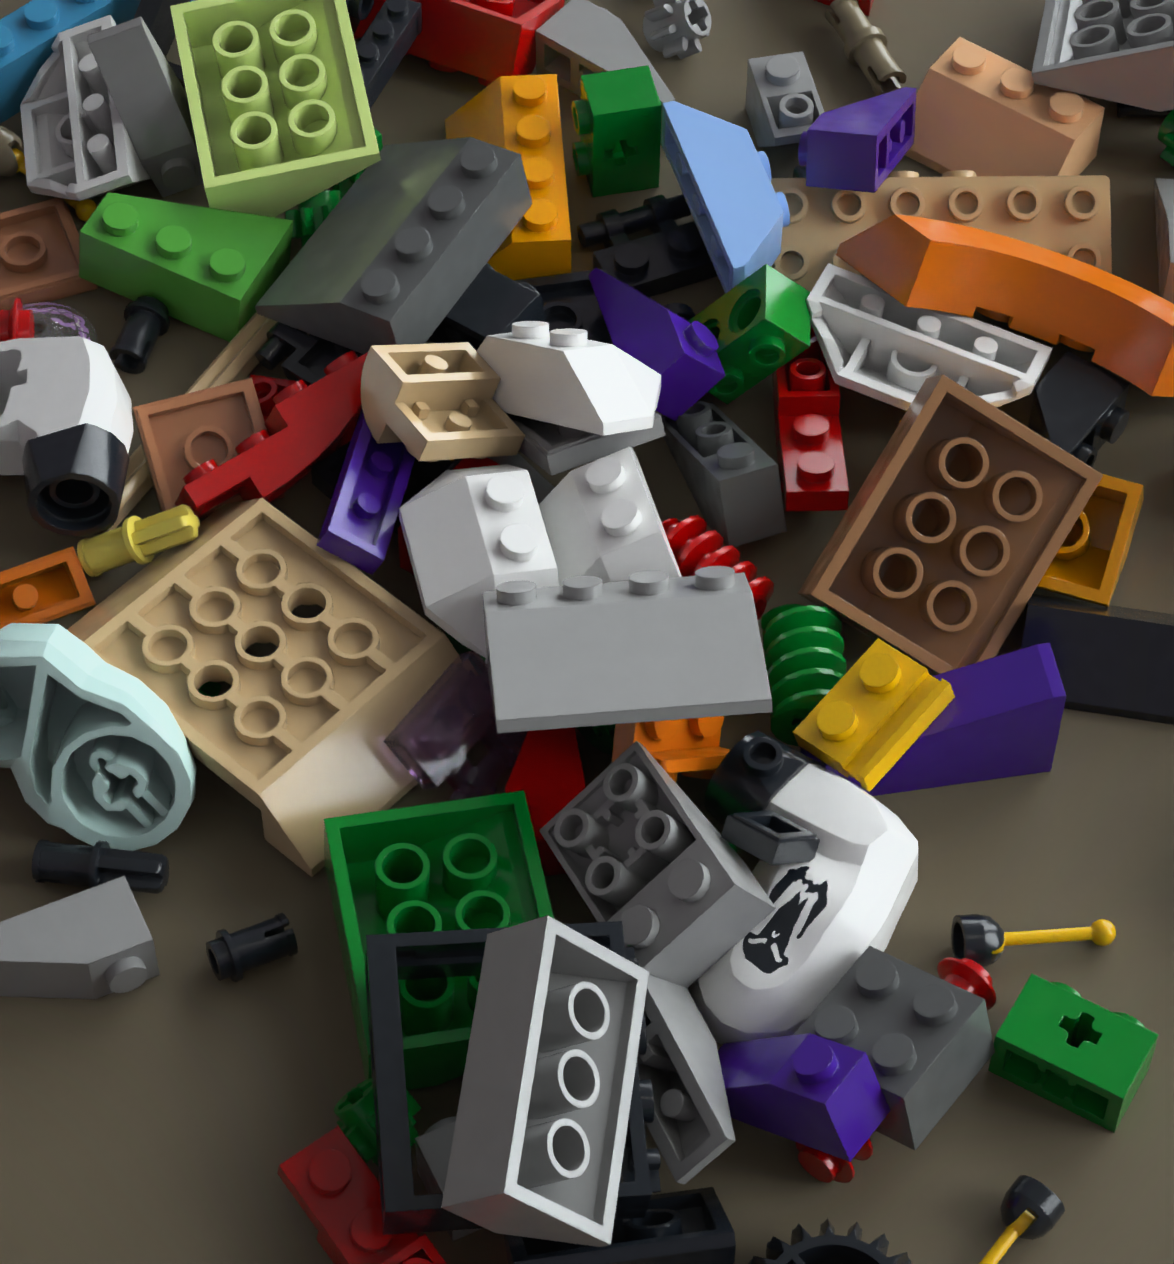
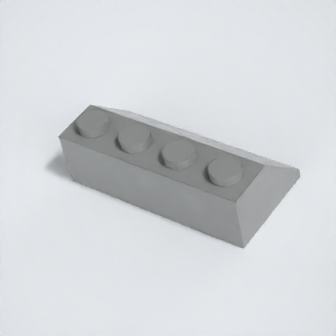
[441,915,649,1247]

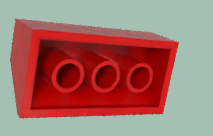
[354,0,565,87]

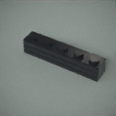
[356,0,422,109]

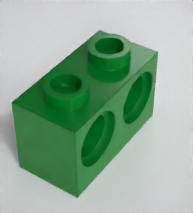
[689,264,810,405]

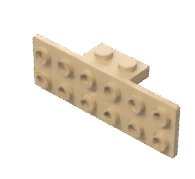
[771,170,1112,292]

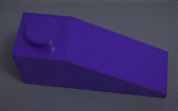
[798,87,916,193]
[588,268,726,421]
[718,1033,891,1162]

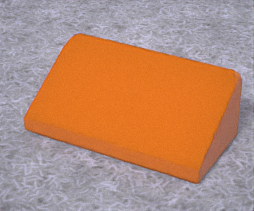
[0,546,96,629]

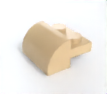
[361,342,525,462]

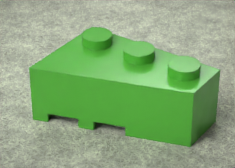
[79,192,293,342]

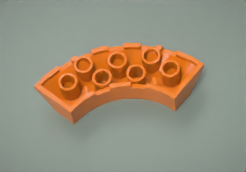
[836,214,1174,397]

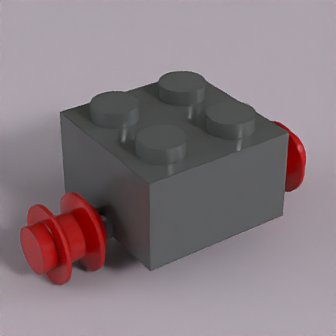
[794,946,997,1183]

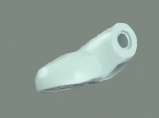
[0,623,197,851]

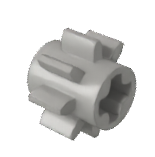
[643,0,712,59]

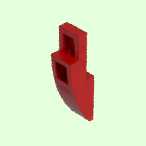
[772,324,849,511]
[175,351,368,518]
[277,1126,447,1264]

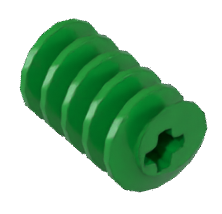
[761,604,847,747]

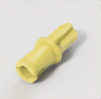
[77,504,200,577]

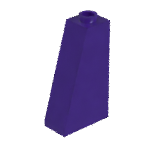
[800,643,1066,796]

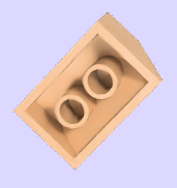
[905,37,1105,176]

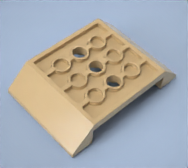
[67,498,494,877]

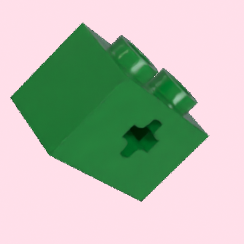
[572,65,662,198]
[988,973,1159,1133]

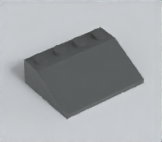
[255,137,533,354]

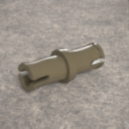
[825,0,907,96]

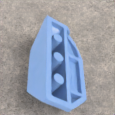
[661,101,790,293]

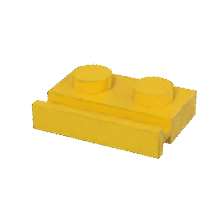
[793,638,955,792]

